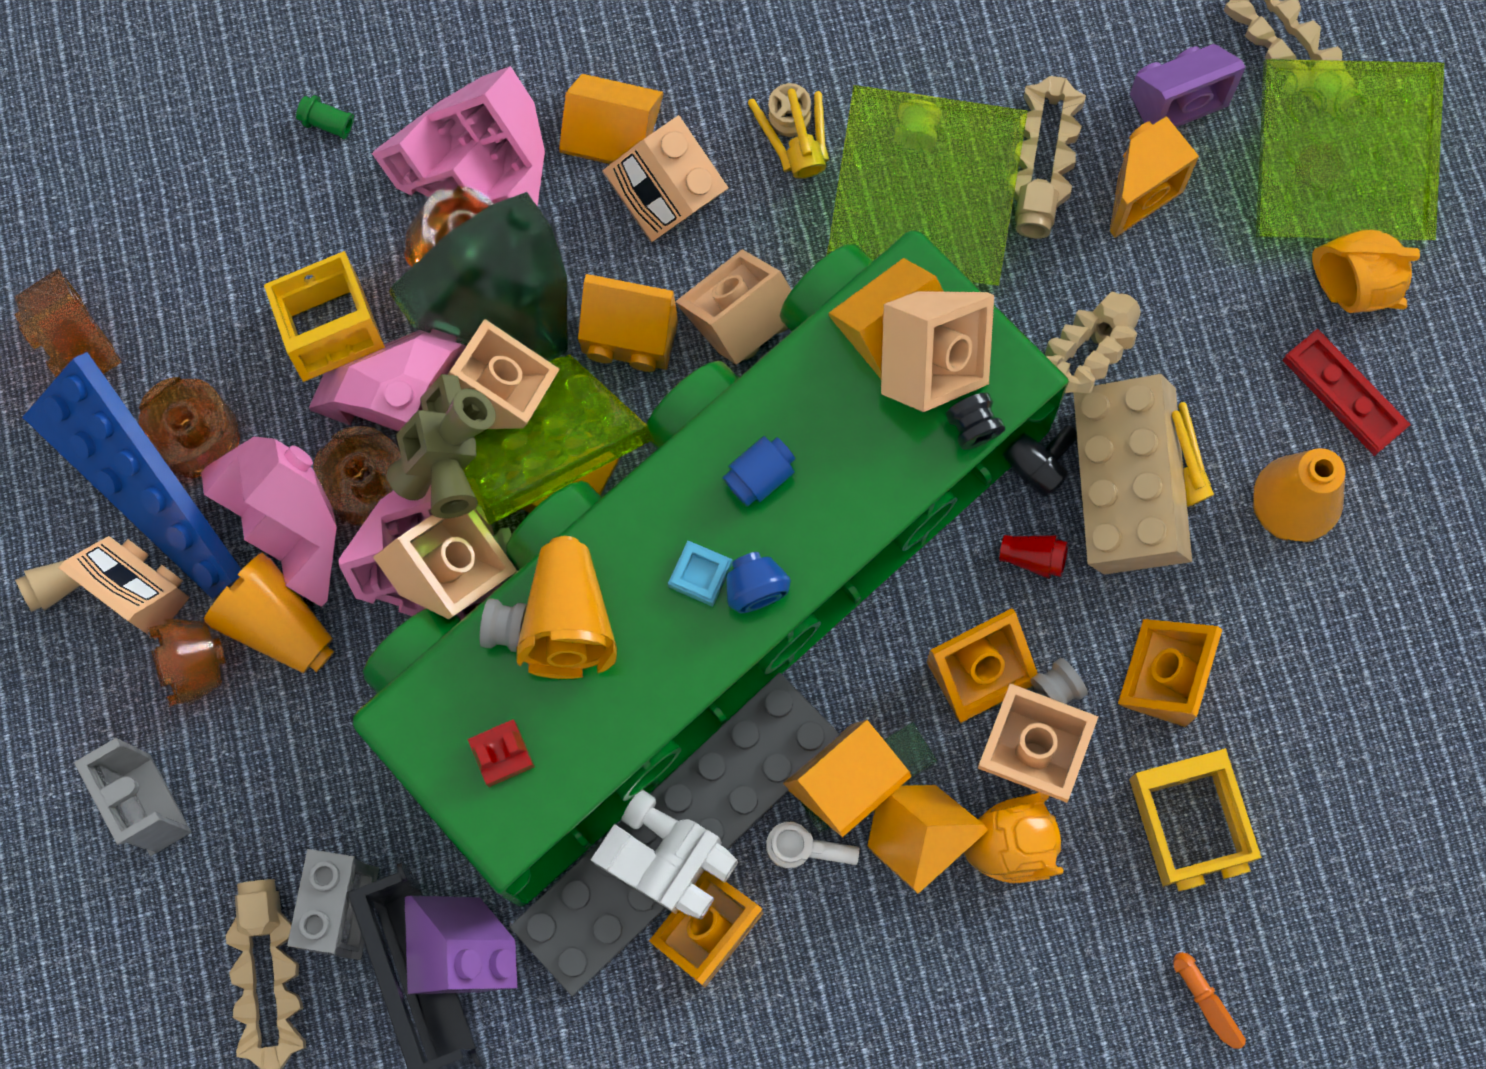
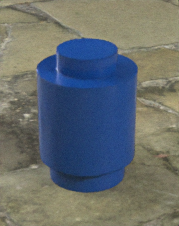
[722,436,796,507]

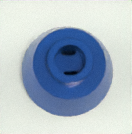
[727,552,791,613]

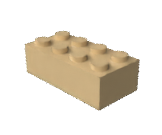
[1073,374,1192,574]

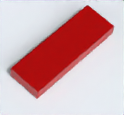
[1282,328,1411,457]

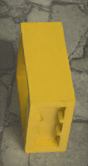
[264,251,385,382]
[1129,748,1262,892]

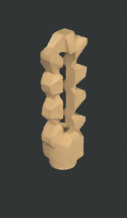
[1224,0,1359,118]
[1008,76,1086,239]
[1045,291,1140,394]
[226,879,306,1069]

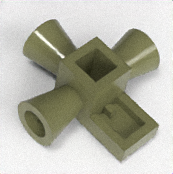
[387,374,496,518]

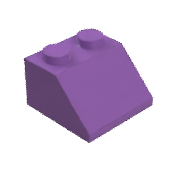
[1130,44,1246,127]
[405,896,517,994]

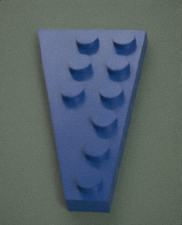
[22,352,242,599]

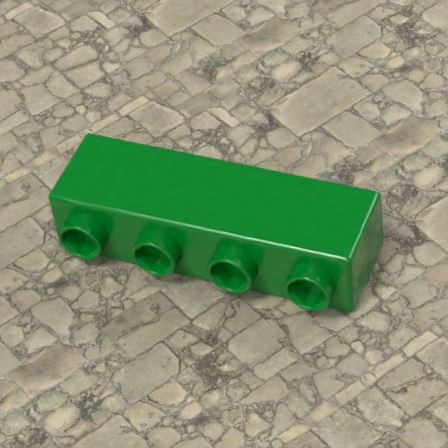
[353,230,1069,907]

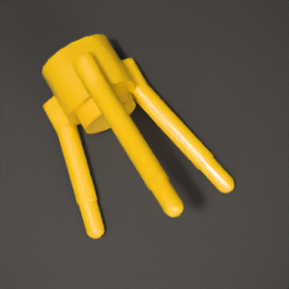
[748,88,829,179]
[1171,402,1214,507]

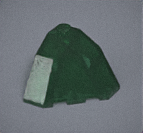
[389,192,568,361]

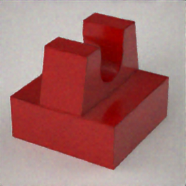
[467,719,535,787]

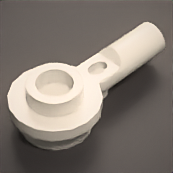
[766,822,860,869]

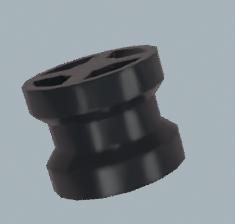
[945,392,1005,450]

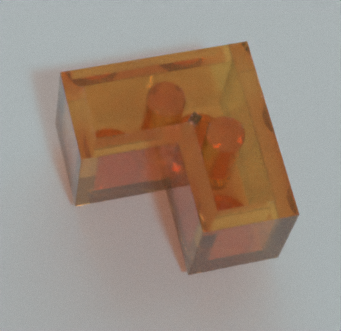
[14,268,122,378]

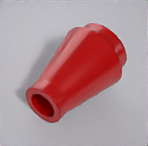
[999,535,1068,579]

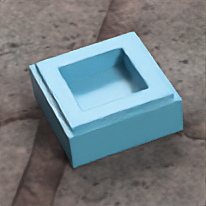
[668,541,733,607]

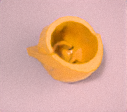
[1312,230,1420,313]
[964,792,1064,883]

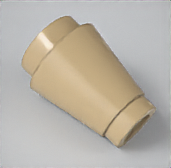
[15,560,81,612]

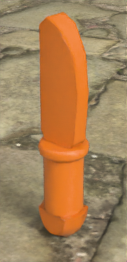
[1173,952,1246,1049]

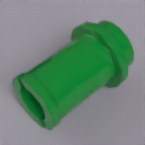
[296,95,354,139]

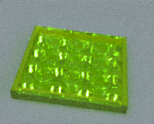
[1256,59,1445,241]
[827,85,1028,286]
[463,354,652,525]

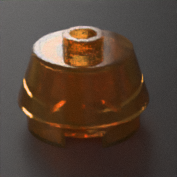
[147,619,226,707]

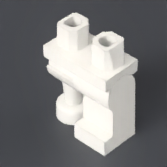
[591,790,738,920]

